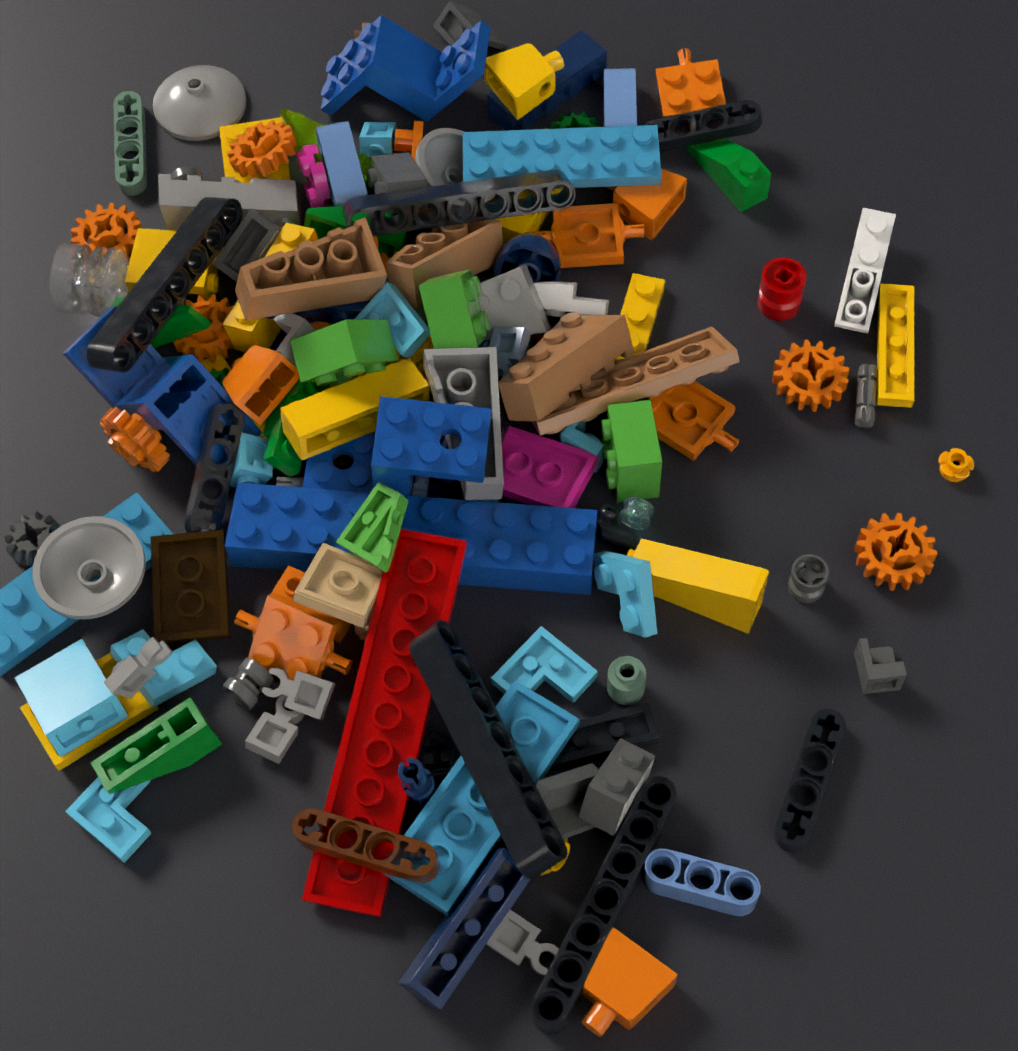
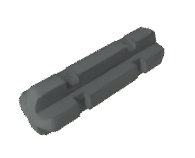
[855,364,878,429]

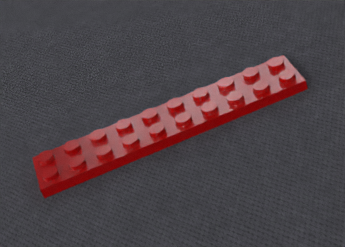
[302,529,468,918]

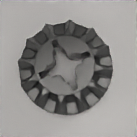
[4,511,60,566]

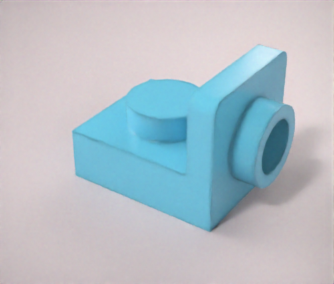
[359,122,396,167]
[559,421,605,472]
[230,432,273,487]

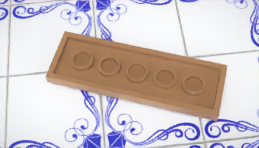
[531,327,740,435]

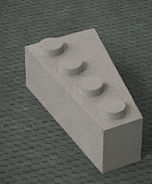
[158,174,301,239]
[415,265,551,340]
[423,347,504,500]

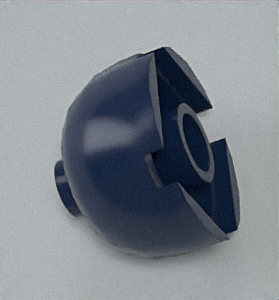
[494,233,562,283]

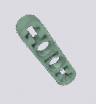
[113,91,147,196]

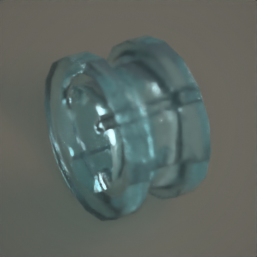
[619,497,655,530]

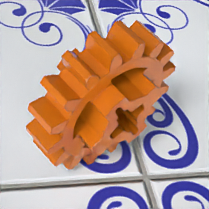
[227,120,298,179]
[71,203,143,269]
[173,294,235,363]
[772,340,849,412]
[99,407,170,473]
[854,512,937,591]

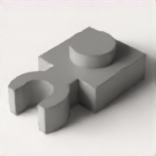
[103,637,173,699]
[262,668,335,720]
[245,695,304,764]
[486,910,559,976]

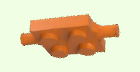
[656,48,726,129]
[532,203,644,268]
[646,381,739,461]
[234,593,353,680]

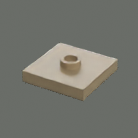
[293,543,383,628]

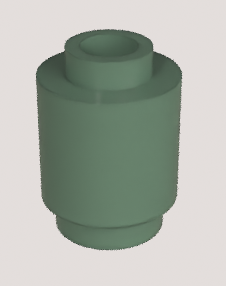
[607,656,646,705]

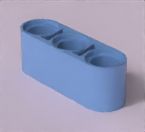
[604,68,637,127]
[316,121,368,207]
[643,848,761,916]

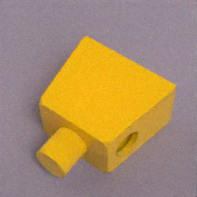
[484,43,564,120]

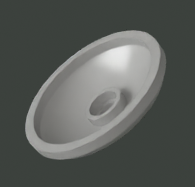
[153,65,247,141]
[415,128,499,208]
[32,516,146,619]

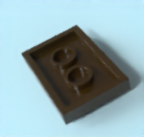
[151,530,231,645]

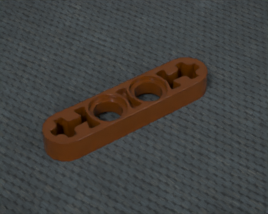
[292,808,440,884]

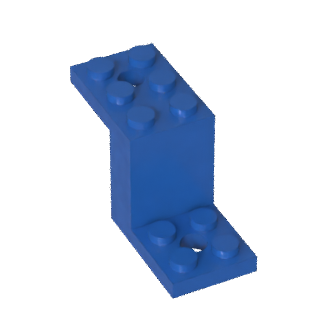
[321,15,491,122]
[62,306,262,481]
[303,396,492,496]

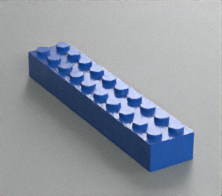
[225,483,597,595]

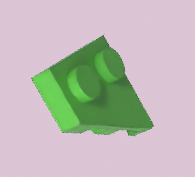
[336,482,409,573]

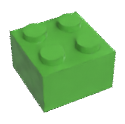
[419,269,490,349]
[290,319,398,387]
[601,400,662,502]

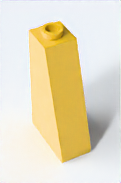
[626,538,769,634]

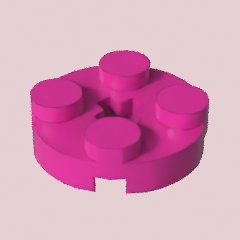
[295,143,331,208]

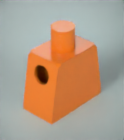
[606,169,687,240]
[222,345,300,425]
[581,927,678,1037]

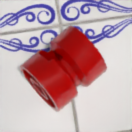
[757,257,806,321]

